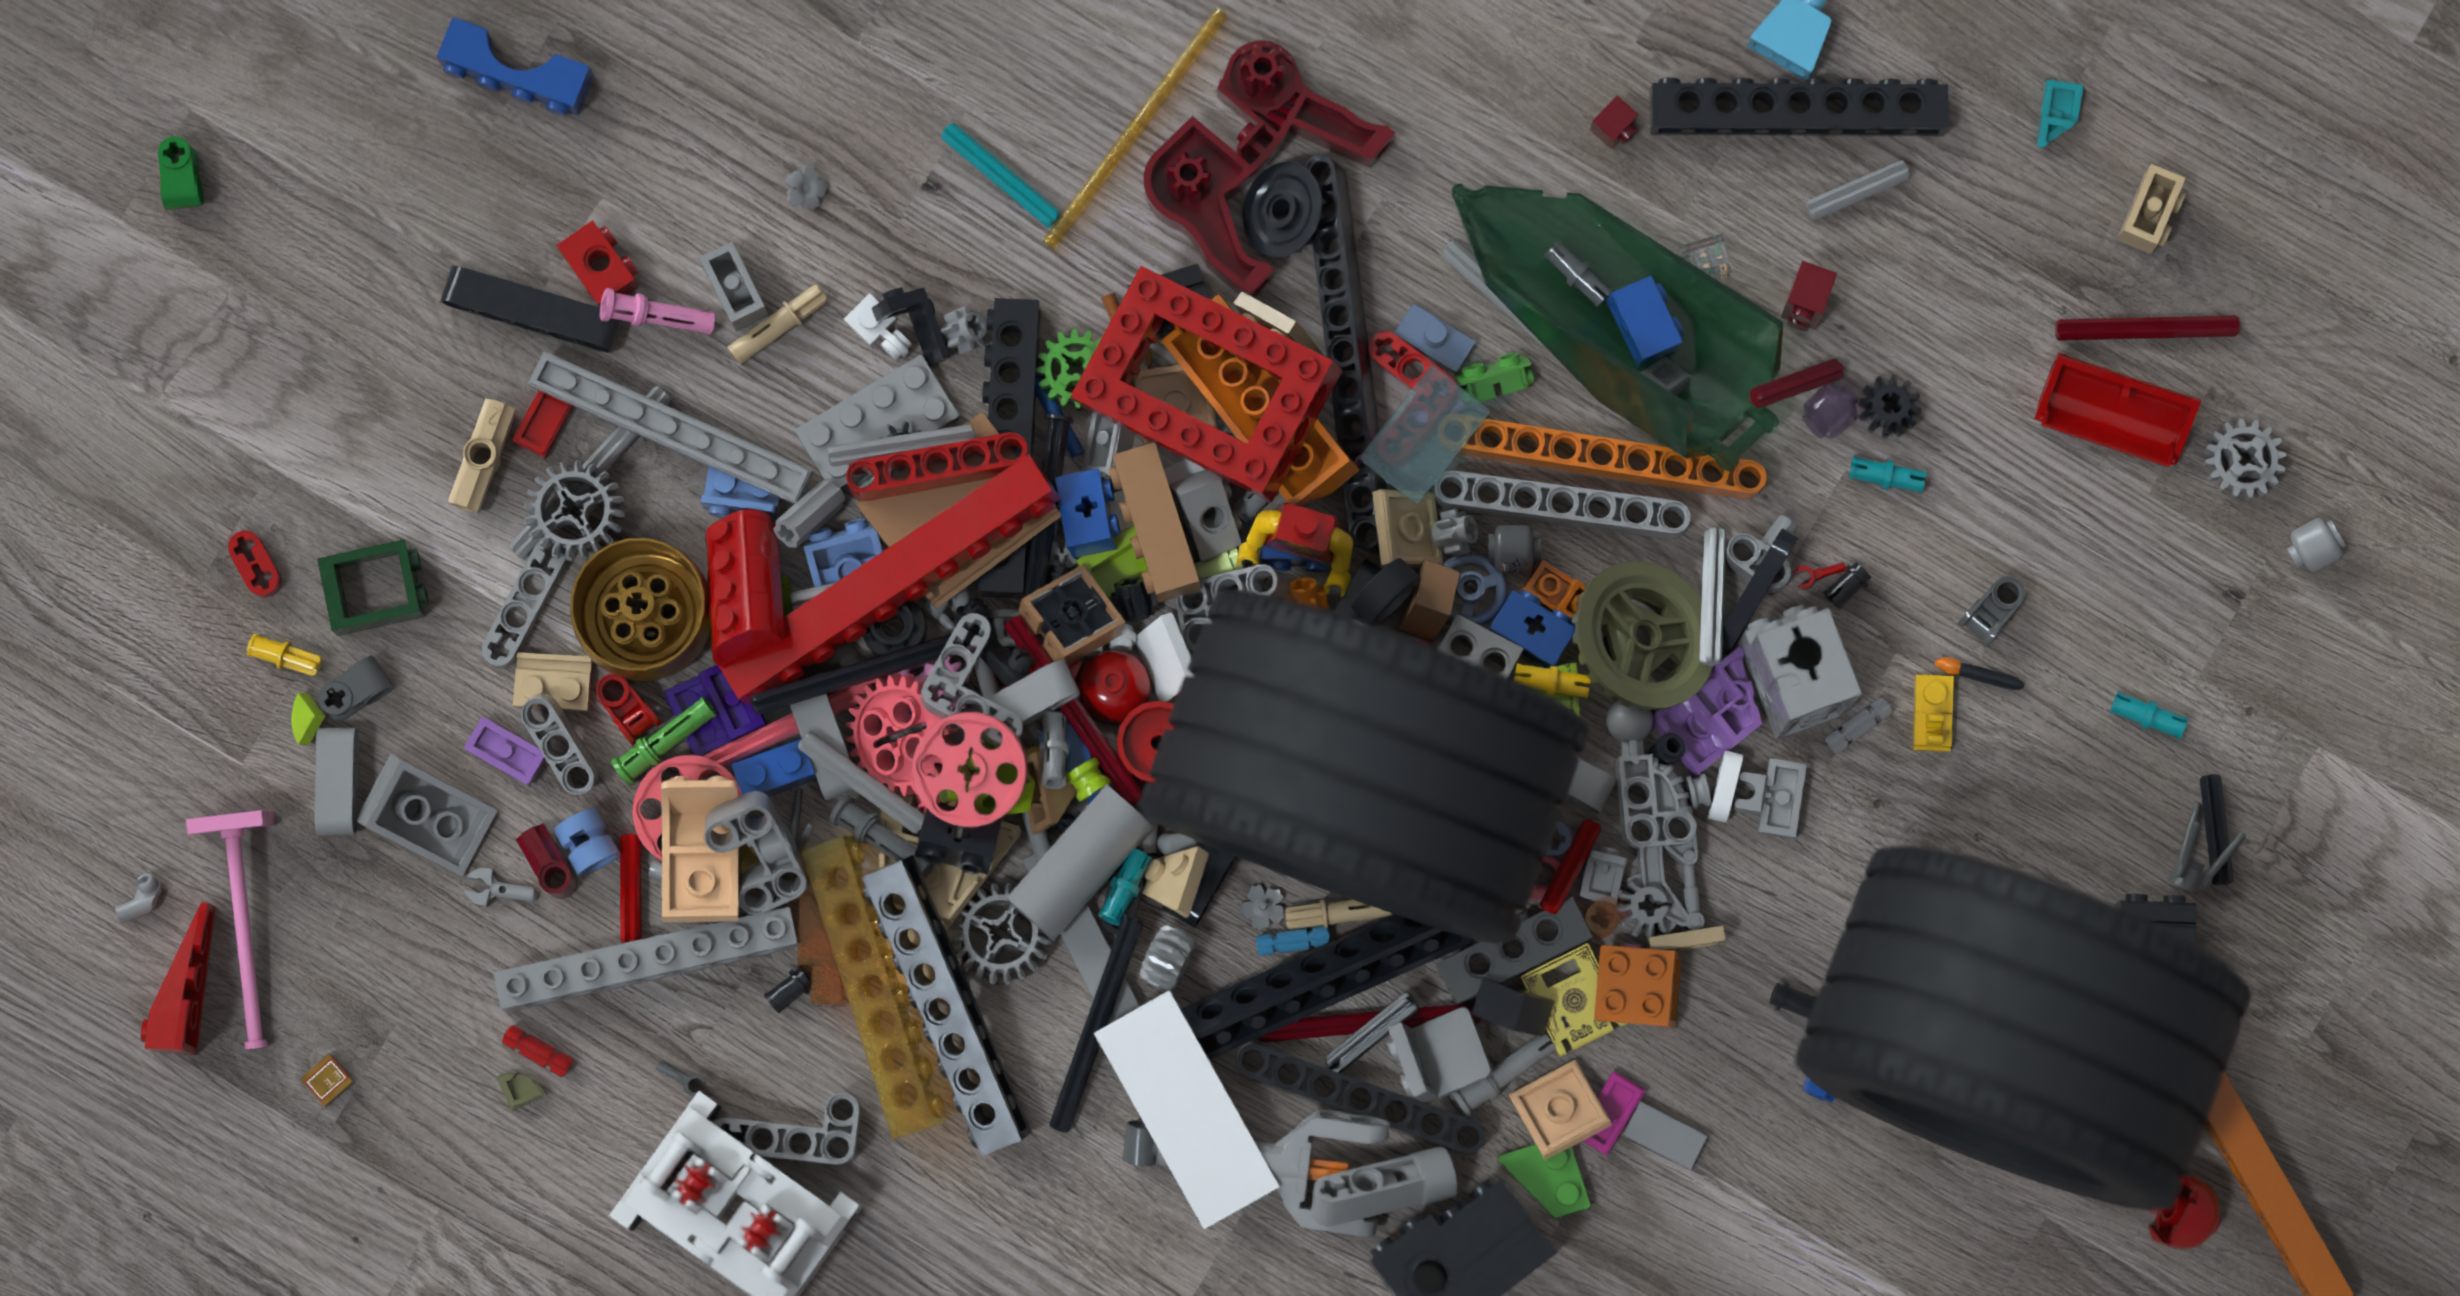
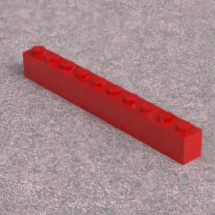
[719,454,1061,706]

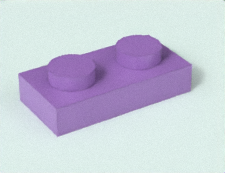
[463,716,546,787]

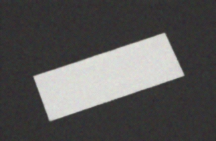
[1094,991,1280,1229]

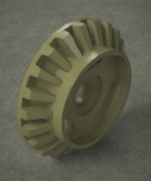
[1572,561,1713,712]

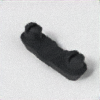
[954,598,1034,686]

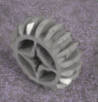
[523,460,625,562]
[950,883,1052,985]

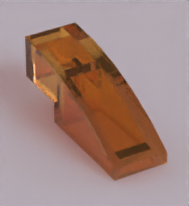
[797,890,844,1007]

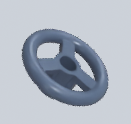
[1443,553,1507,625]

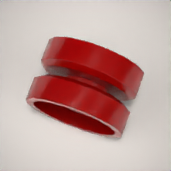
[1116,701,1174,786]

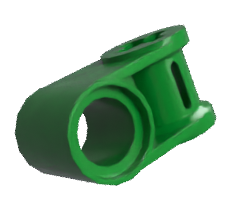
[157,136,204,211]

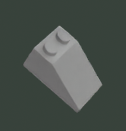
[355,754,498,877]

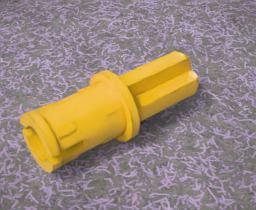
[247,634,322,676]

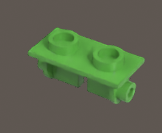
[1454,353,1534,405]

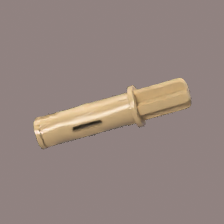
[727,285,828,365]
[1285,899,1393,930]

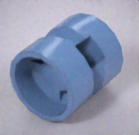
[553,807,621,877]

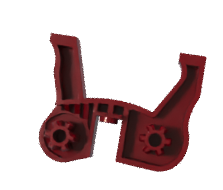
[1143,40,1396,298]

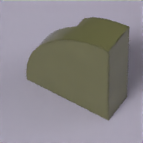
[496,1073,547,1111]

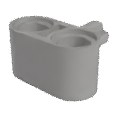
[1725,515,1797,594]

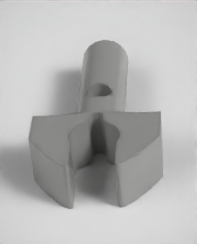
[464,867,537,907]

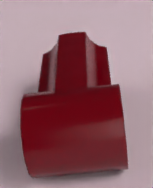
[516,823,578,899]

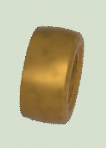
[570,538,711,681]

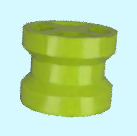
[1066,757,1112,802]

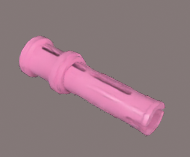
[600,288,715,335]

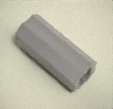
[773,480,846,548]

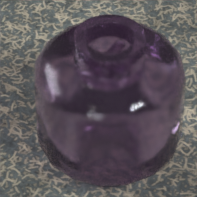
[1802,384,1858,439]

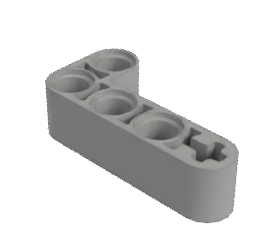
[713,1093,862,1167]

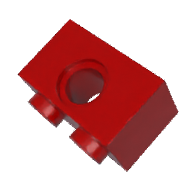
[556,220,639,307]

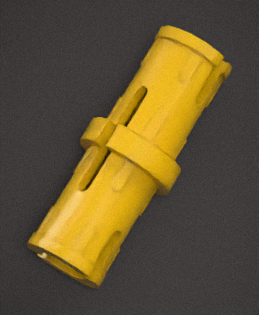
[1514,663,1591,699]

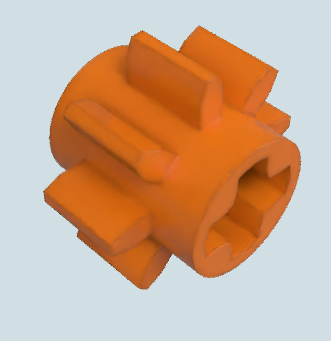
[1284,577,1329,610]

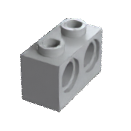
[1439,614,1524,678]

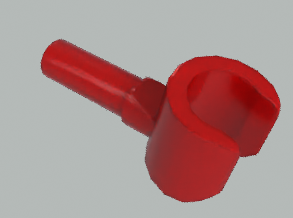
[1793,562,1846,590]

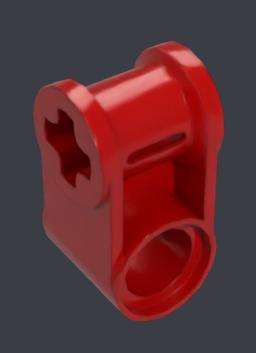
[596,674,662,746]

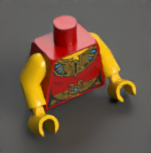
[1236,503,1353,597]

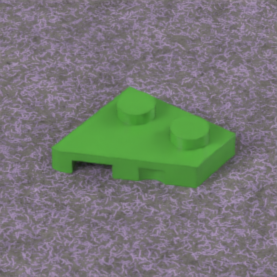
[1498,1144,1591,1219]

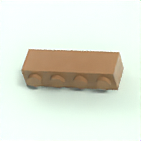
[1108,442,1201,603]

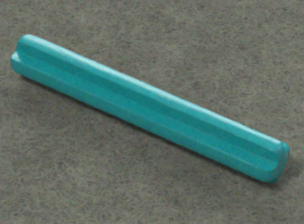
[941,122,1060,228]

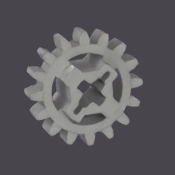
[2203,418,2286,501]

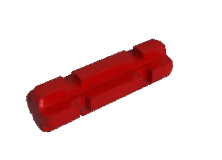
[502,1025,573,1077]

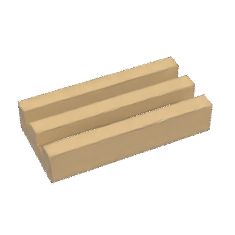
[1646,926,1726,951]

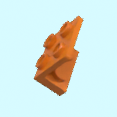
[1594,945,1682,1029]

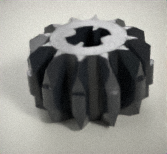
[1857,375,1922,439]

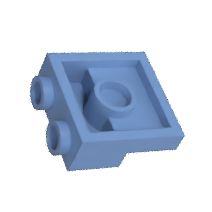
[803,518,883,587]

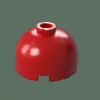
[1077,650,1151,725]
[2149,1173,2221,1250]

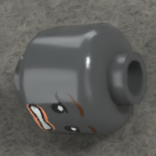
[1488,525,1541,572]

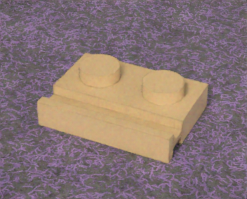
[513,652,593,712]

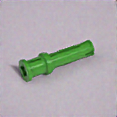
[611,696,717,786]

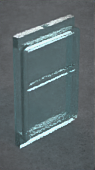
[1358,365,1490,505]

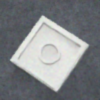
[1136,612,1193,703]

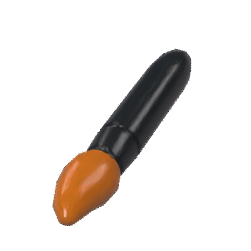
[1934,657,2025,690]

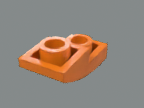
[1520,559,1586,619]

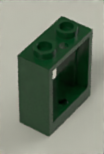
[317,539,429,636]

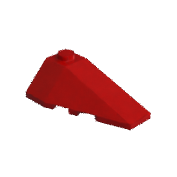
[141,902,216,1056]

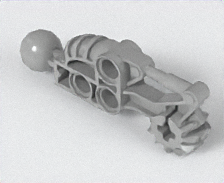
[1606,699,1705,939]

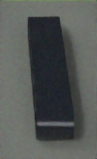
[440,266,622,353]

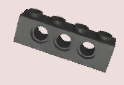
[1436,897,1593,1005]

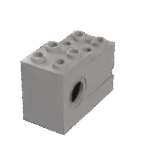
[1738,604,1862,740]

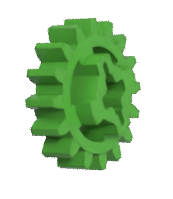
[1036,329,1102,411]

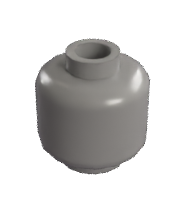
[2287,517,2346,573]

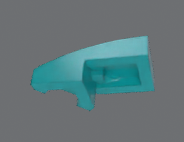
[2036,79,2084,148]

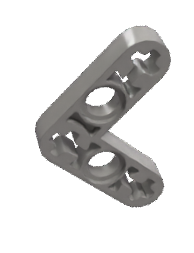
[920,613,1023,747]

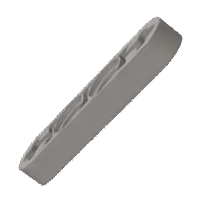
[482,537,568,669]

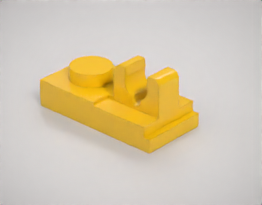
[1913,674,1954,752]

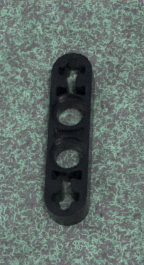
[1722,528,1799,655]

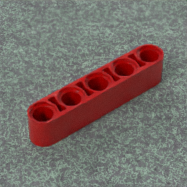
[846,432,1029,501]

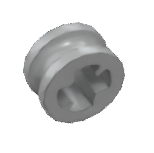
[1685,773,1711,810]

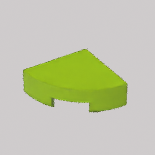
[291,692,325,746]

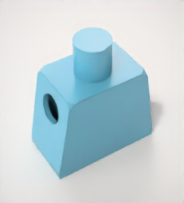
[1747,0,1832,81]

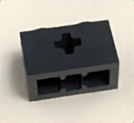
[915,803,1002,875]

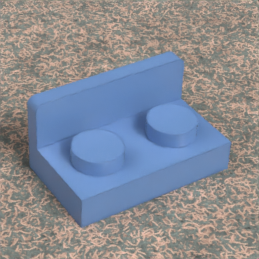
[700,467,780,518]

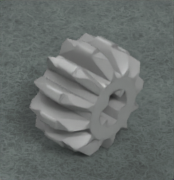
[1140,925,1196,991]

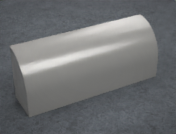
[1007,784,1153,941]

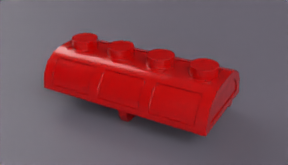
[2034,352,2201,468]
[705,509,785,667]

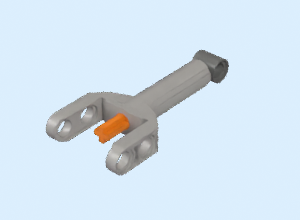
[1122,1109,1390,1236]

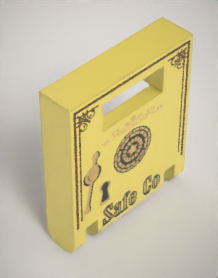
[1519,943,1627,1057]

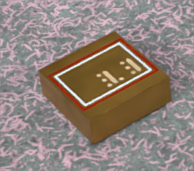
[300,1053,355,1107]

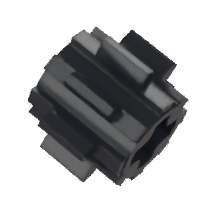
[1110,575,1158,623]

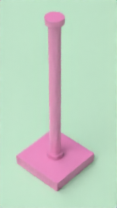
[186,810,276,1049]

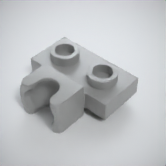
[1732,758,1807,839]

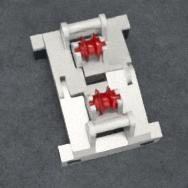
[609,1091,863,1296]

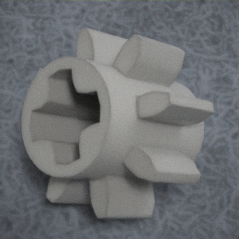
[941,306,987,355]
[1432,509,1478,556]

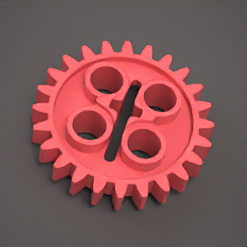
[845,673,958,796]

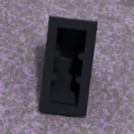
[1471,977,1555,1037]

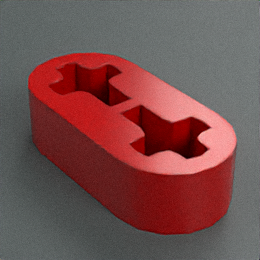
[228,530,282,598]

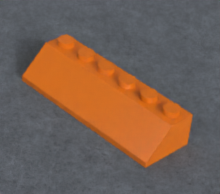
[1161,294,1360,506]

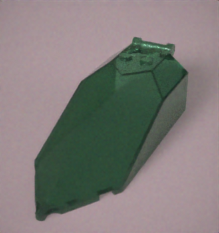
[1452,183,1784,471]

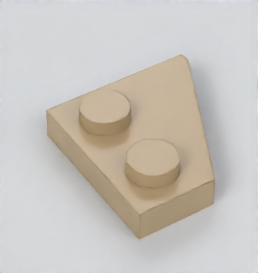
[1234,292,1322,354]
[1141,846,1209,918]

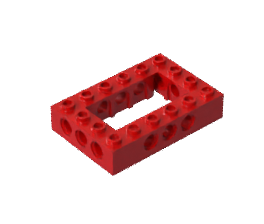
[1070,266,1342,503]

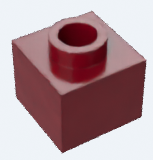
[1590,95,1639,149]

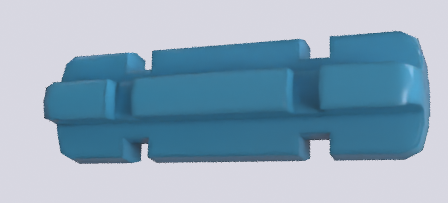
[1256,926,1330,956]

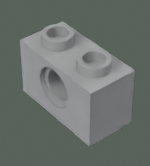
[699,242,769,332]
[1169,469,1242,562]

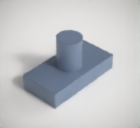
[1394,303,1476,375]

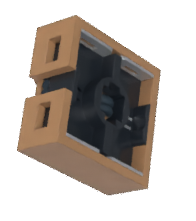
[1018,564,1125,665]

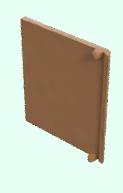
[856,412,1061,609]

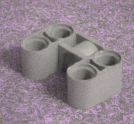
[704,791,807,915]

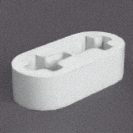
[1708,750,1743,823]

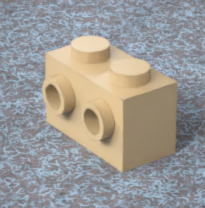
[2117,164,2186,255]

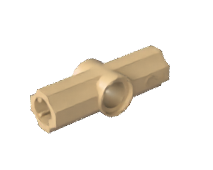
[448,399,517,514]

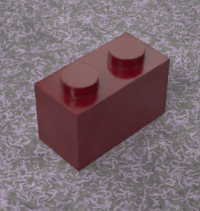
[1780,260,1837,331]

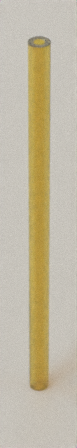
[1042,8,1227,249]

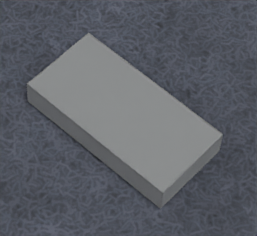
[1622,1101,1708,1170]

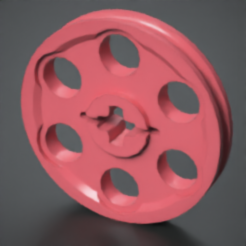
[912,712,1028,827]
[633,755,742,861]

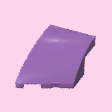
[1653,646,1762,778]

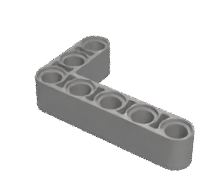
[1176,565,1289,656]

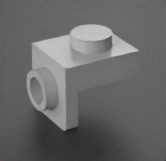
[1578,846,1627,907]

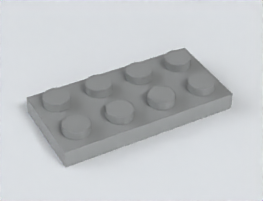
[794,354,960,490]

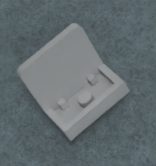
[1388,1007,1492,1104]

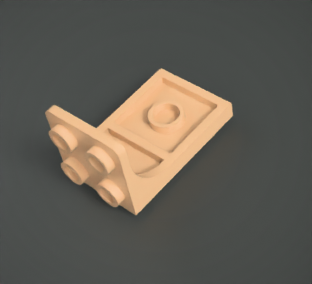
[661,776,739,922]

